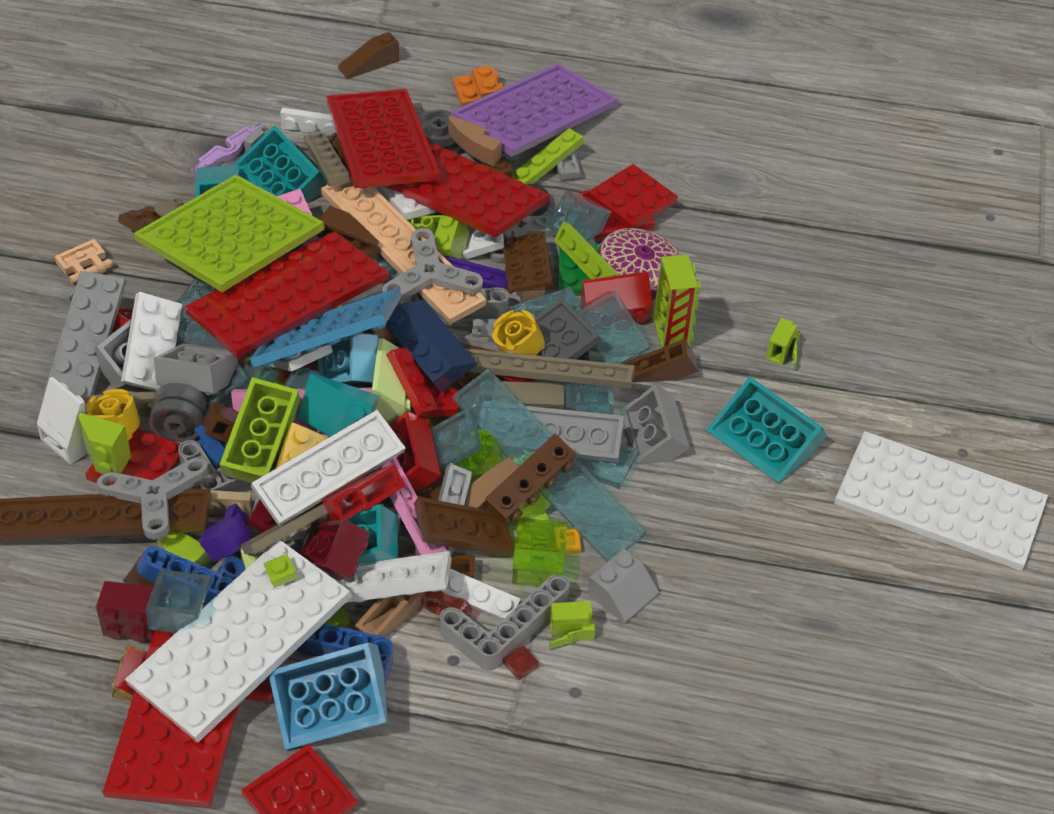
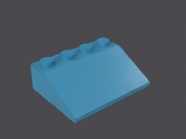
[269,643,388,750]

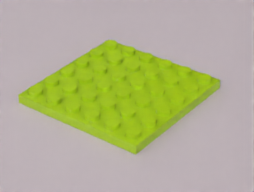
[134,174,324,292]

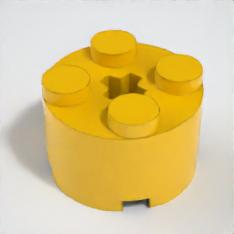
[492,310,545,355]
[85,389,140,440]

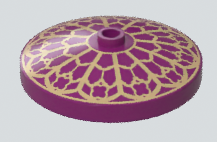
[598,228,680,297]

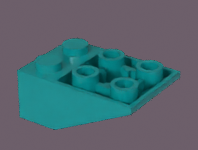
[195,165,240,197]

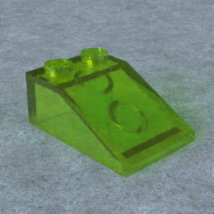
[512,518,568,586]

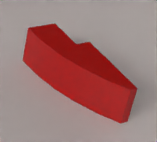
[322,464,405,521]

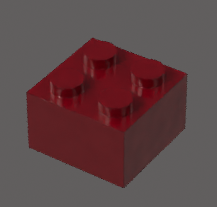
[96,581,160,642]

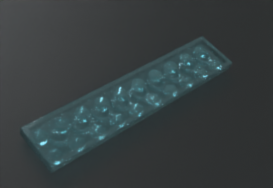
[452,369,646,562]

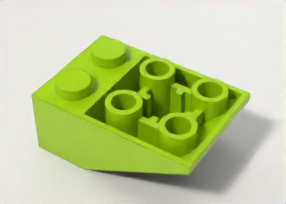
[407,215,470,259]

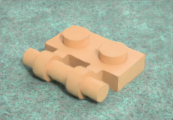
[55,239,113,284]

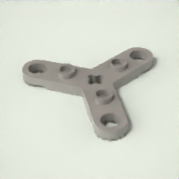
[490,216,574,264]
[382,228,483,303]
[97,458,209,540]

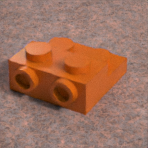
[453,66,504,107]

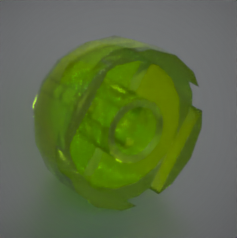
[454,429,503,479]

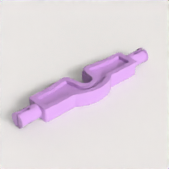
[191,122,263,176]

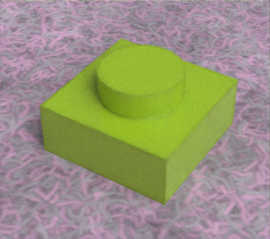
[263,553,298,588]

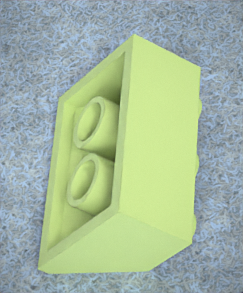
[372,338,412,423]

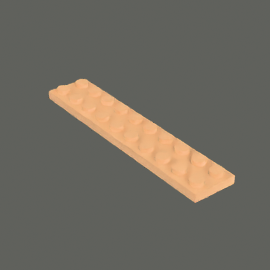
[321,174,486,325]

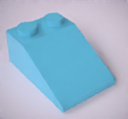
[317,334,378,384]

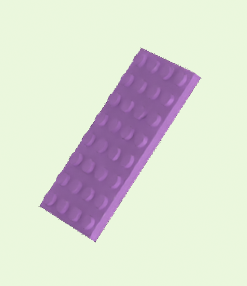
[451,63,618,157]

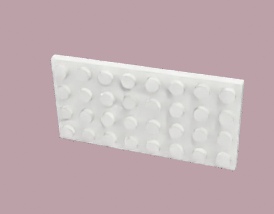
[834,431,1048,571]
[125,540,352,743]

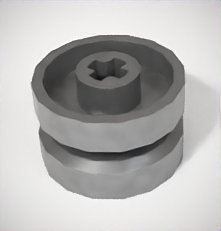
[419,109,461,154]
[149,383,207,442]

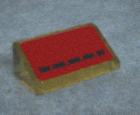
[110,644,147,701]

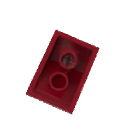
[299,519,370,580]

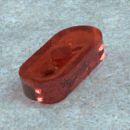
[421,590,472,617]

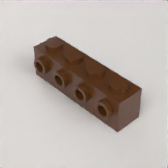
[484,433,576,525]

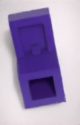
[199,503,252,562]

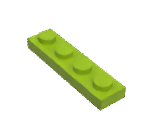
[512,128,585,184]
[554,223,619,279]

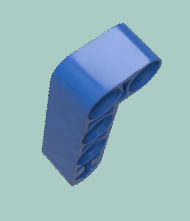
[136,546,245,604]
[297,624,393,685]

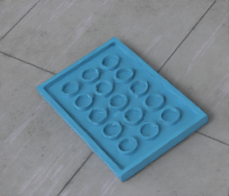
[250,287,402,367]

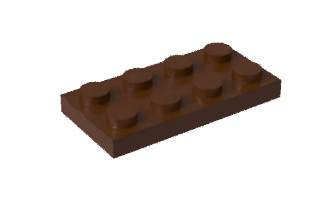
[414,497,515,557]

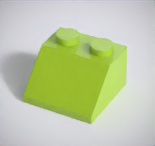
[78,413,131,475]

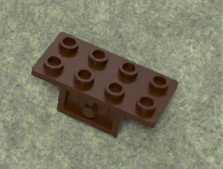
[503,231,555,293]

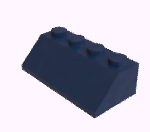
[385,300,477,393]

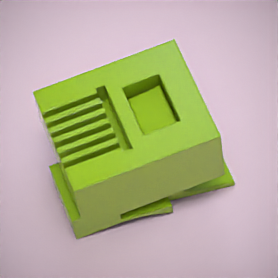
[766,317,801,370]
[549,601,595,649]

